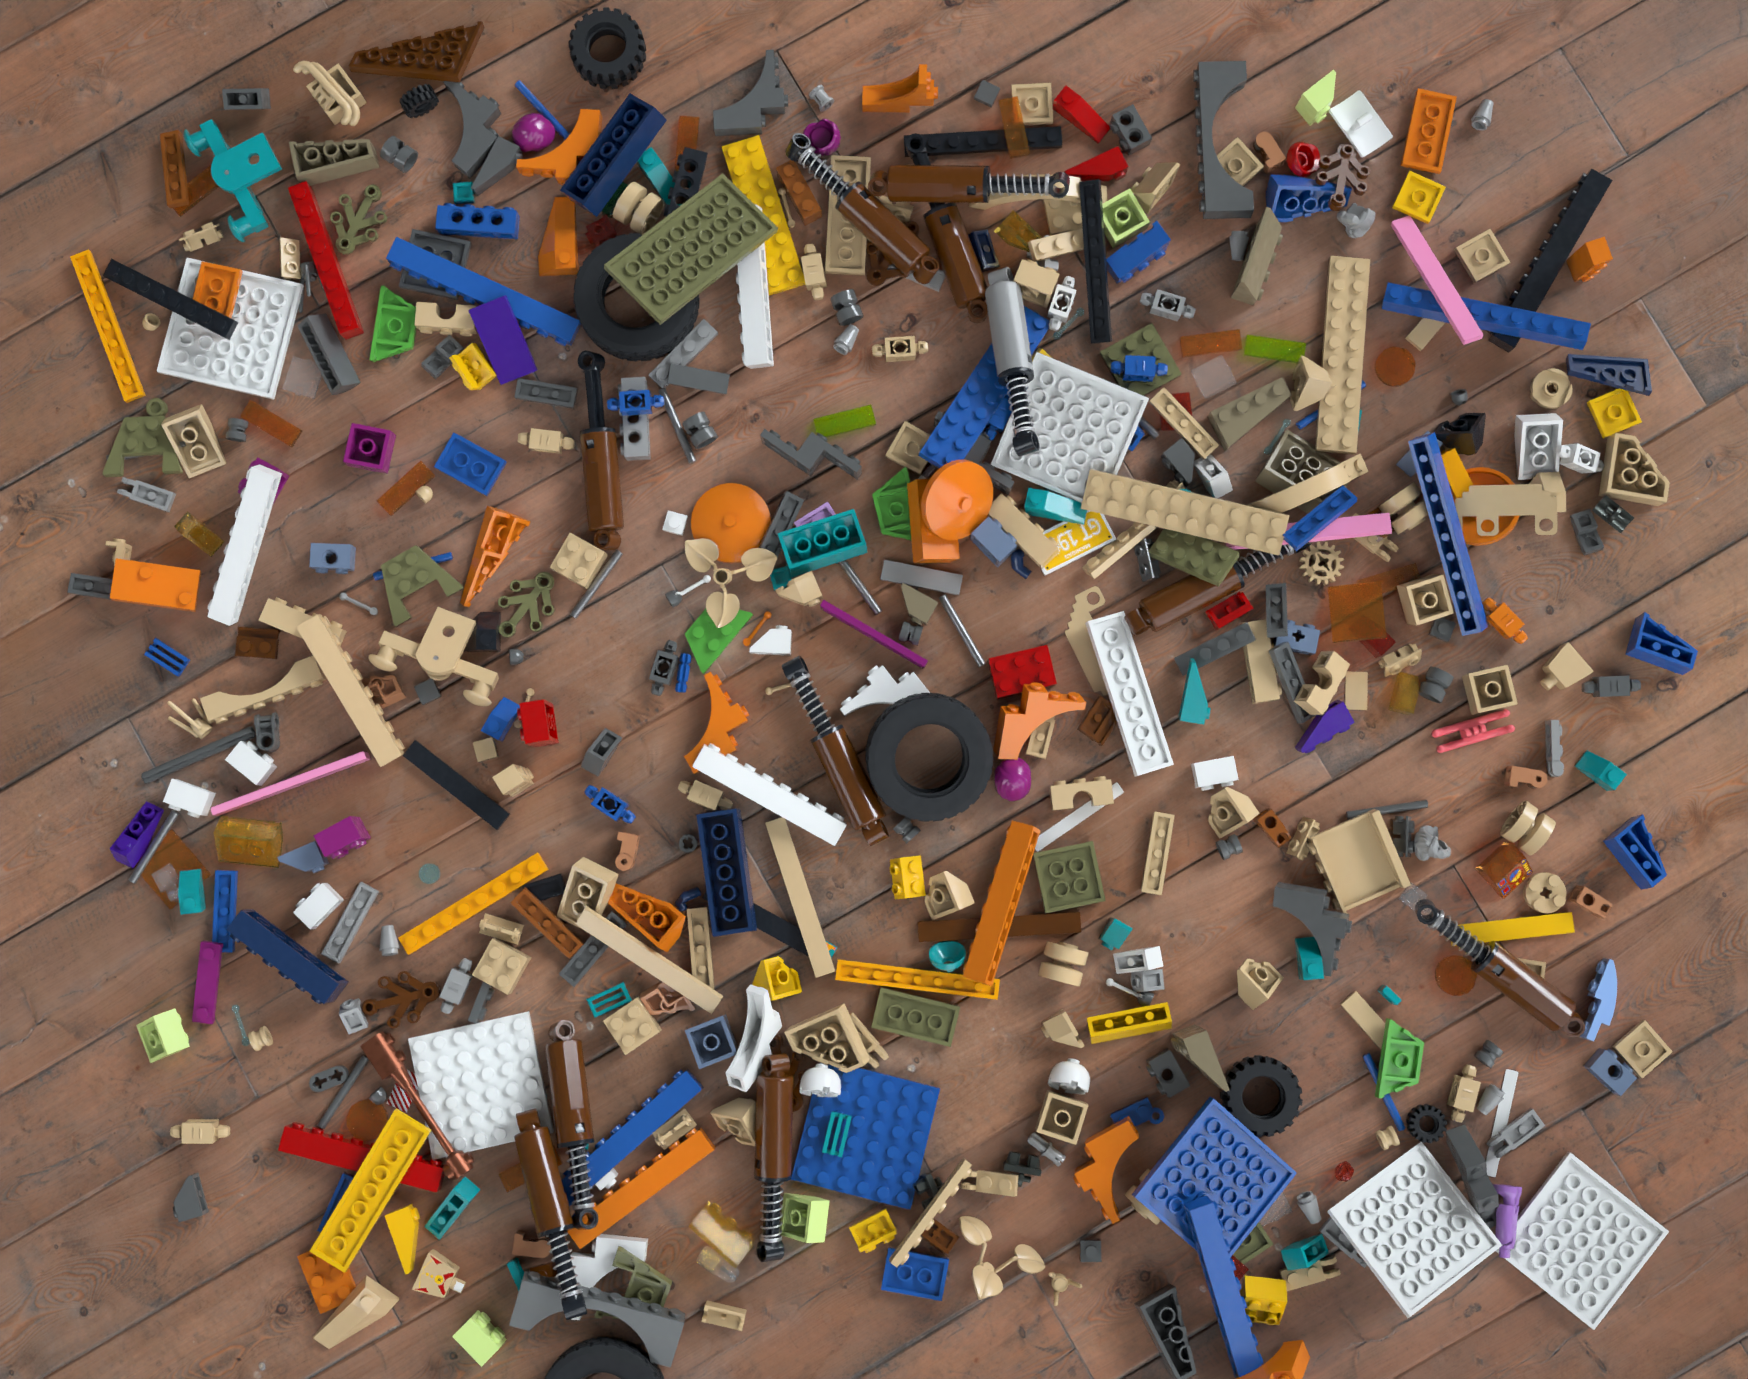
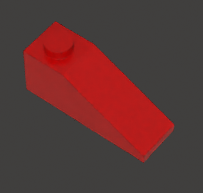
[1052,85,1111,144]
[1064,146,1128,182]

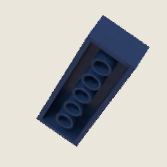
[560,93,667,217]
[696,809,757,937]
[226,909,349,1004]

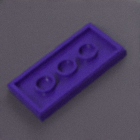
[468,295,538,385]

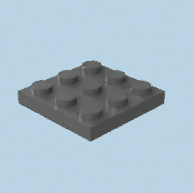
[399,229,472,300]

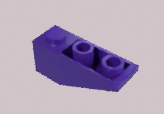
[1295,700,1355,753]
[110,801,164,868]

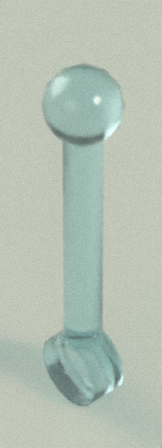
[1053,308,1084,339]
[1264,419,1291,455]
[231,1005,250,1046]

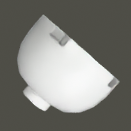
[1048,1058,1090,1095]
[799,1064,841,1097]

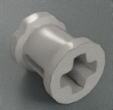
[809,85,835,112]

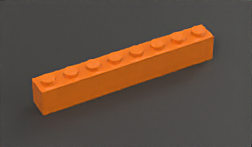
[963,820,1040,986]
[567,1128,716,1249]

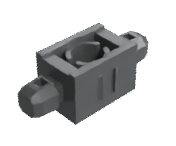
[649,640,679,696]
[1581,675,1641,697]

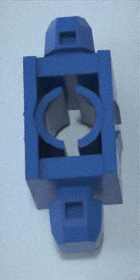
[1110,355,1168,382]
[607,390,665,416]
[984,392,1013,441]
[584,785,636,824]

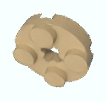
[1530,368,1573,409]
[1523,872,1566,913]

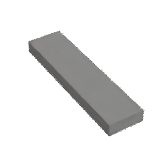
[880,560,963,596]
[321,882,379,963]

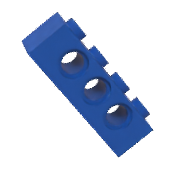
[435,203,520,239]

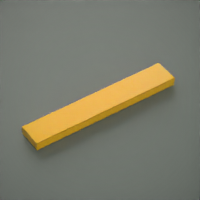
[1451,912,1575,946]

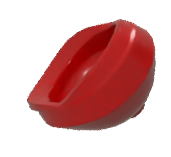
[1286,142,1320,177]

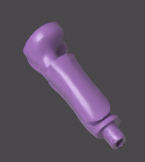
[1493,1184,1522,1258]

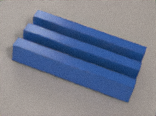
[144,638,190,677]

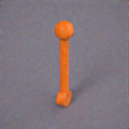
[743,611,772,646]

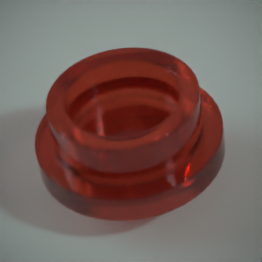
[1335,1161,1354,1182]

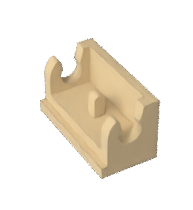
[701,1301,747,1331]

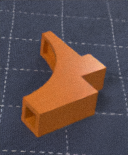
[862,64,938,113]
[516,109,602,186]
[684,672,749,775]
[993,682,1086,760]
[1073,1116,1139,1224]
[1236,1340,1310,1379]

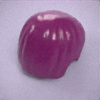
[512,113,555,152]
[803,119,841,157]
[994,758,1031,801]

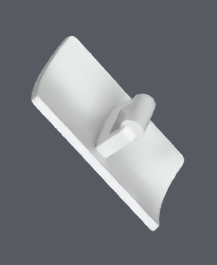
[1329,90,1393,158]

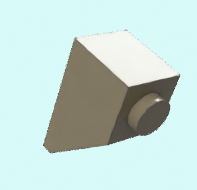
[901,583,938,626]

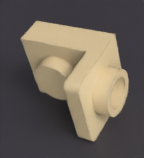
[105,538,132,566]

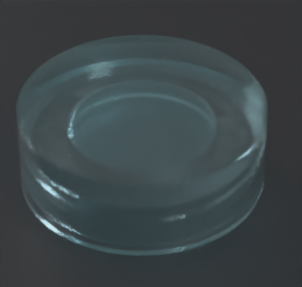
[419,864,441,884]

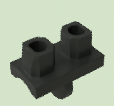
[1592,495,1634,533]
[1003,1151,1042,1187]
[913,1173,946,1210]

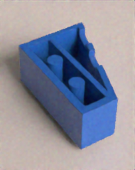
[1106,221,1171,284]
[1625,612,1698,675]
[1603,814,1667,890]

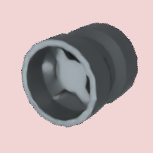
[226,418,249,442]
[899,621,923,646]
[893,817,921,844]
[1216,834,1243,860]
[1474,1040,1504,1069]

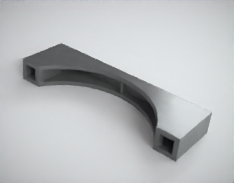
[1193,61,1254,219]
[509,1271,685,1367]

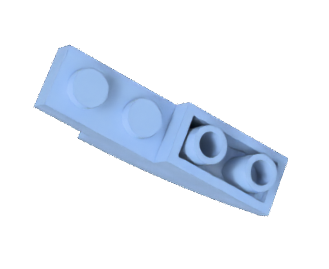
[1580,958,1617,1041]

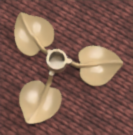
[685,538,777,628]
[959,1216,1045,1300]

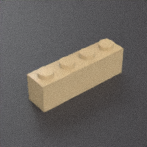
[988,493,1059,569]
[259,597,347,646]
[1240,619,1282,704]

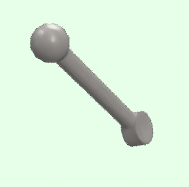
[339,593,378,615]

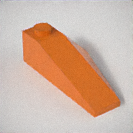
[538,196,579,277]
[608,883,686,952]

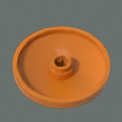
[921,459,993,540]
[1453,467,1520,546]
[691,483,771,563]

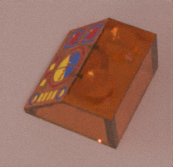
[1475,841,1533,899]

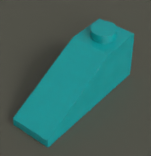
[637,147,682,206]
[1024,488,1087,525]
[1179,658,1211,725]
[424,1176,481,1240]

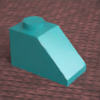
[1574,750,1627,791]
[178,869,206,915]
[1099,917,1133,950]
[1295,937,1324,980]
[1281,1234,1329,1271]

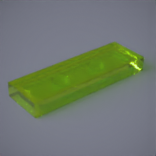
[1243,335,1306,363]
[813,405,876,437]

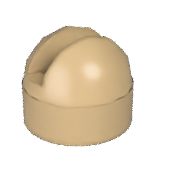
[142,313,160,331]
[415,486,433,504]

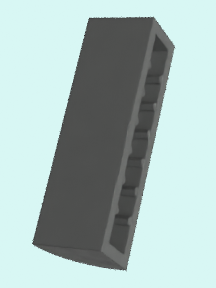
[298,313,361,395]

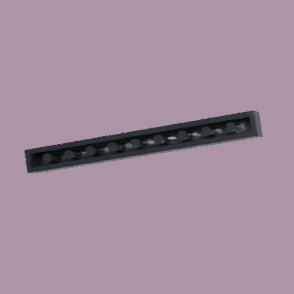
[1488,169,1613,353]

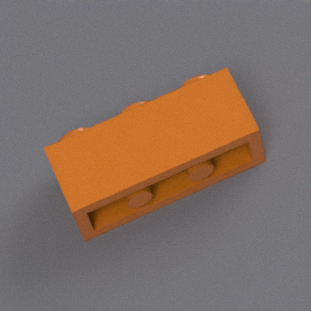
[1566,236,1613,282]

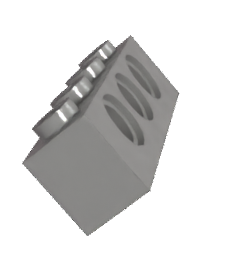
[618,377,651,461]

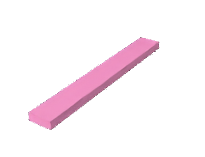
[1391,215,1483,345]
[1226,513,1392,550]
[211,751,371,816]

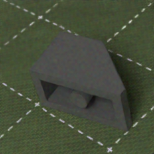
[581,728,622,777]
[173,1173,209,1222]

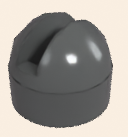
[1451,389,1468,406]
[509,649,524,665]
[369,1087,387,1105]

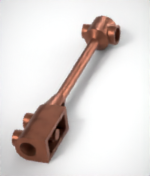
[360,1032,475,1181]

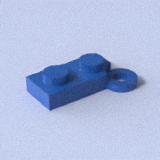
[1110,1097,1164,1126]

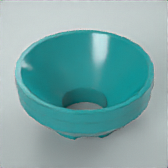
[929,941,966,972]

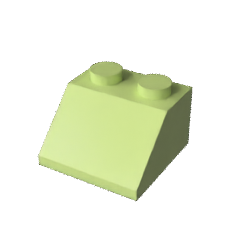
[1295,70,1336,126]
[136,1009,190,1063]
[779,1193,829,1243]

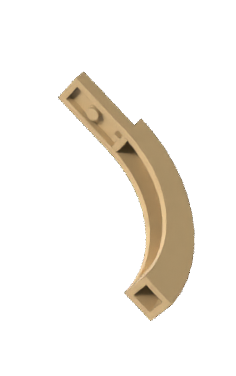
[969,174,1107,210]
[1248,454,1368,513]

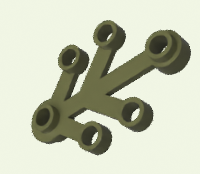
[330,184,387,255]
[498,572,555,638]

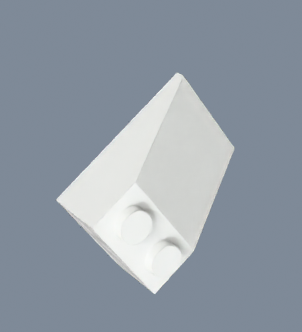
[1514,413,1563,480]

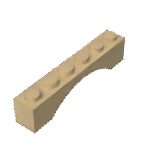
[200,656,327,724]

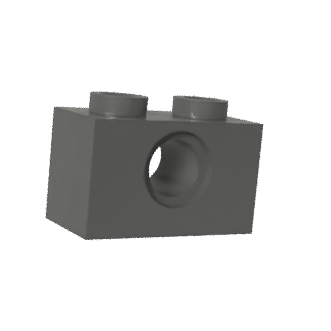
[222,88,271,110]
[1146,1048,1190,1098]

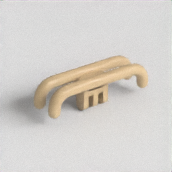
[293,61,360,126]

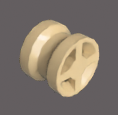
[248,1026,273,1051]
[1375,1125,1400,1151]

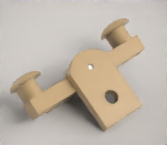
[368,607,499,707]

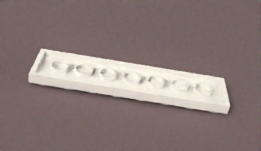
[1085,611,1174,777]

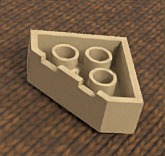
[1599,433,1670,506]
[784,1003,870,1073]

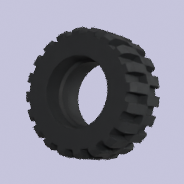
[568,7,646,89]
[1220,1055,1303,1137]

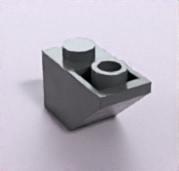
[1161,438,1195,487]

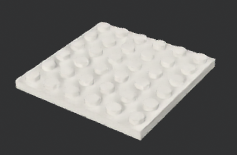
[157,258,304,400]
[991,352,1149,503]
[408,1011,554,1159]
[1327,1142,1502,1318]
[1496,1152,1669,1330]

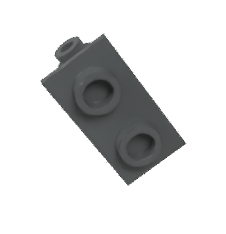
[1135,538,1161,582]
[1393,816,1415,857]

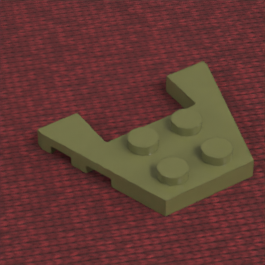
[103,415,183,477]
[381,545,464,627]
[594,1246,672,1319]

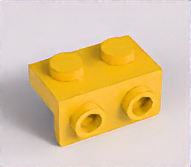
[449,343,497,390]
[889,855,926,899]
[849,1208,897,1253]

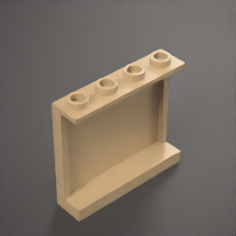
[1307,809,1411,913]

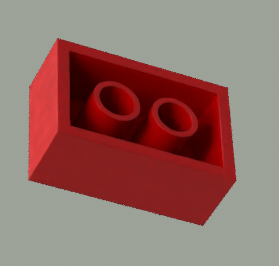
[987,645,1057,700]
[517,699,559,747]

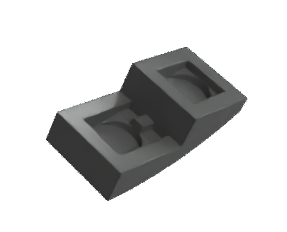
[421,335,464,379]
[1570,509,1604,556]

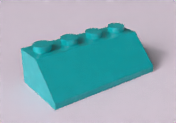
[777,509,868,578]

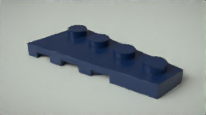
[1566,354,1652,396]

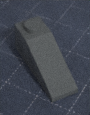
[471,136,523,196]

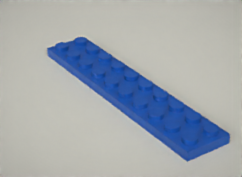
[918,306,1050,468]

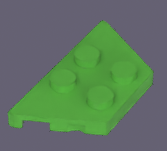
[370,285,416,362]
[872,467,911,541]
[685,609,753,674]
[1375,1018,1424,1098]

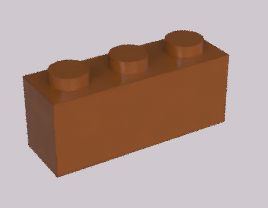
[776,160,822,226]

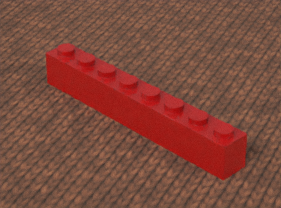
[288,181,364,340]
[278,1122,445,1193]

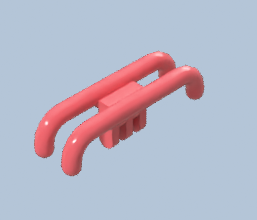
[1431,709,1515,753]

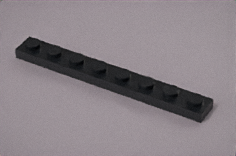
[904,126,1062,157]
[1079,179,1112,344]
[103,258,239,340]

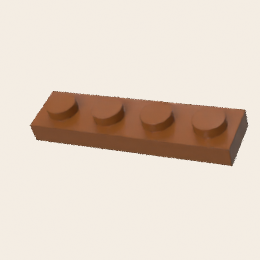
[160,130,189,209]
[510,887,584,959]

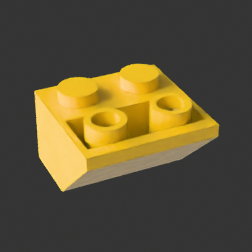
[1240,1275,1288,1325]

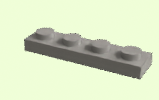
[649,319,718,389]

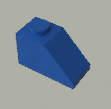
[481,697,520,742]

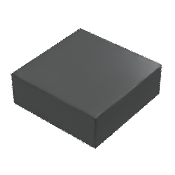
[974,80,1000,108]
[414,679,442,705]

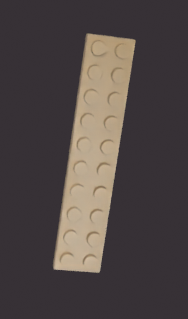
[1315,256,1370,454]
[1081,469,1289,555]

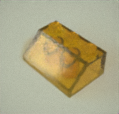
[213,816,283,868]
[688,1201,754,1268]

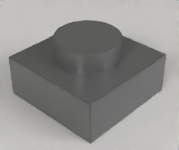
[1428,617,1456,642]
[1080,1240,1102,1262]

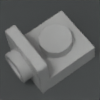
[1131,969,1164,992]
[339,998,368,1034]

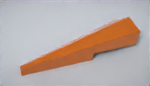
[460,506,530,607]

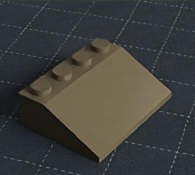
[1231,207,1283,306]
[1255,430,1349,514]
[1171,1024,1230,1092]

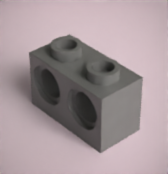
[1110,104,1152,155]

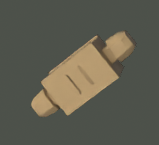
[801,244,827,300]
[872,336,928,362]
[518,428,575,454]
[678,780,733,812]
[1447,1064,1481,1123]
[170,1119,230,1144]

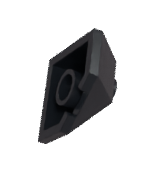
[1435,413,1486,456]
[463,612,501,652]

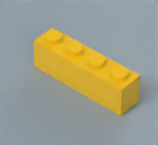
[1087,1002,1172,1044]

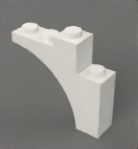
[840,665,930,716]
[725,984,782,1092]
[571,1234,648,1320]

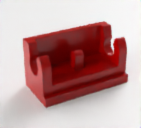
[1205,591,1254,631]

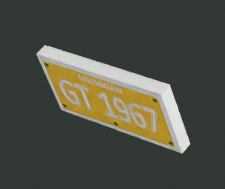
[1041,510,1116,576]

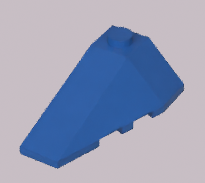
[1266,174,1352,222]

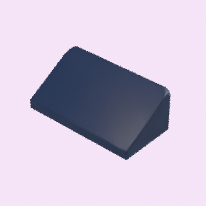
[968,230,1000,272]

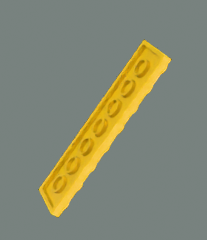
[721,135,806,296]
[310,1108,431,1273]

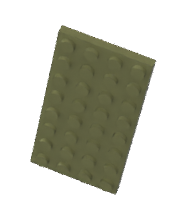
[604,173,778,325]

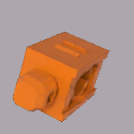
[1482,597,1528,644]

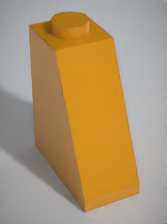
[1440,448,1473,501]

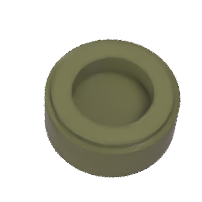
[146,398,168,416]

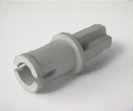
[1027,1132,1066,1166]

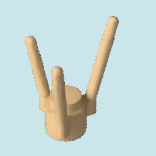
[167,698,212,739]
[1048,1272,1082,1306]

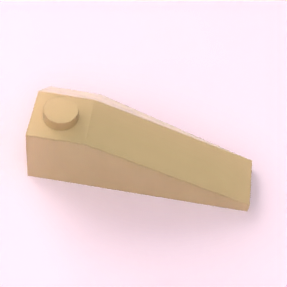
[313,1275,399,1349]

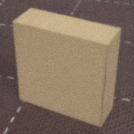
[473,737,499,762]

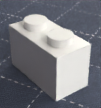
[225,741,277,786]
[1191,756,1239,791]
[163,779,216,818]
[293,883,344,930]

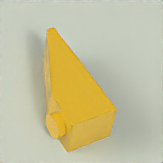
[385,1204,420,1275]

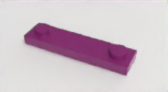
[192,941,223,1024]

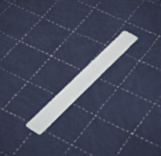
[1035,782,1124,852]
[1486,1069,1518,1177]

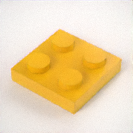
[1392,171,1446,224]
[1587,388,1642,439]

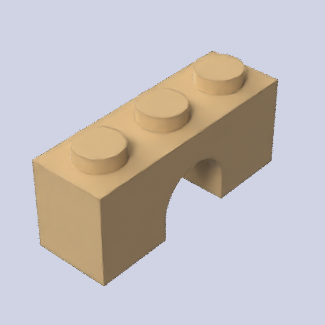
[415,302,478,336]
[1294,651,1350,715]
[492,764,534,797]
[1049,776,1114,811]

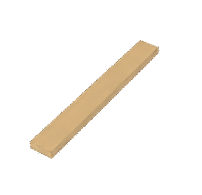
[765,817,835,978]
[575,906,723,1014]

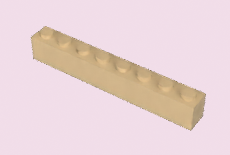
[296,614,405,767]

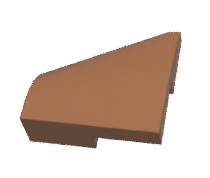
[361,675,406,709]
[640,981,696,1015]

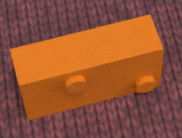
[907,479,960,563]
[110,558,201,612]

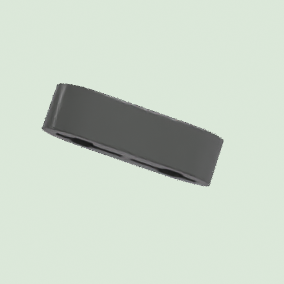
[309,1065,349,1092]

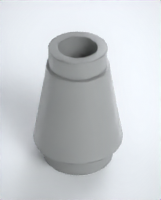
[1471,99,1494,131]
[1229,231,1249,261]
[833,324,859,355]
[379,925,400,956]
[1477,1083,1505,1115]
[1297,1191,1322,1224]

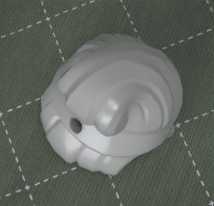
[1337,203,1376,239]
[1413,825,1451,861]

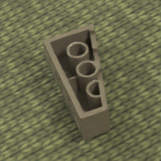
[289,139,380,186]
[1207,377,1291,452]

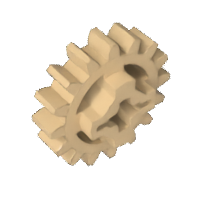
[1299,542,1344,586]

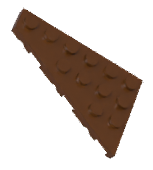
[349,21,485,83]

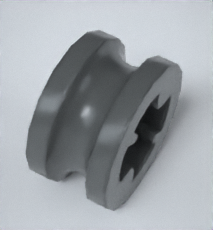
[679,834,697,853]

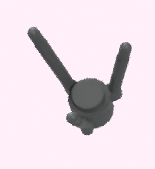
[299,262,326,313]

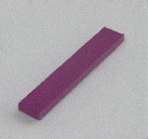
[820,600,928,669]

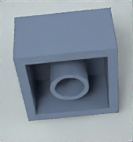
[970,517,1017,568]
[685,1014,738,1069]

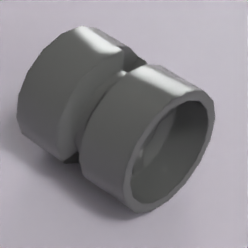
[380,136,418,173]
[830,289,864,326]
[682,412,718,449]
[1417,666,1454,704]

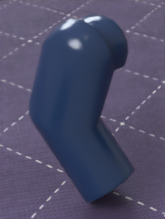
[1011,549,1032,579]
[674,887,701,912]

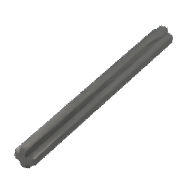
[141,726,256,784]

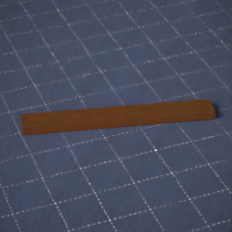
[918,912,1081,942]

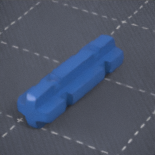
[675,653,692,693]

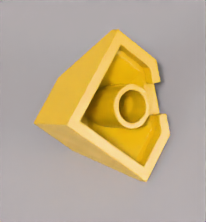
[752,956,802,1001]

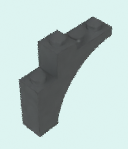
[713,50,789,136]
[443,81,501,179]
[1273,882,1352,977]
[1446,1125,1499,1229]

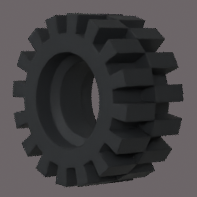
[400,84,439,118]
[1406,1104,1447,1143]

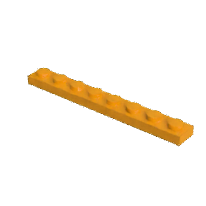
[70,249,146,403]
[398,852,549,955]
[835,959,1000,1000]

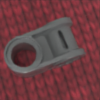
[254,712,280,752]

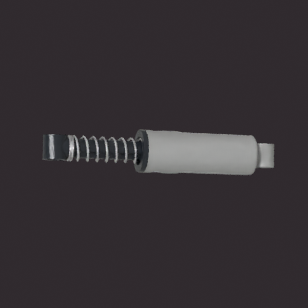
[985,267,1040,457]

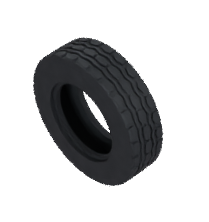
[573,233,700,362]
[865,693,993,822]
[544,1336,664,1379]

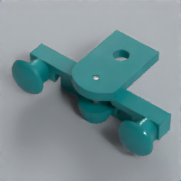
[183,119,282,242]

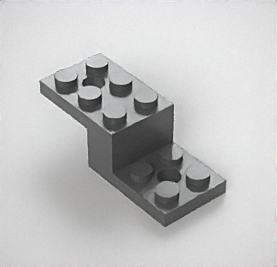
[934,411,1014,495]
[760,429,862,480]

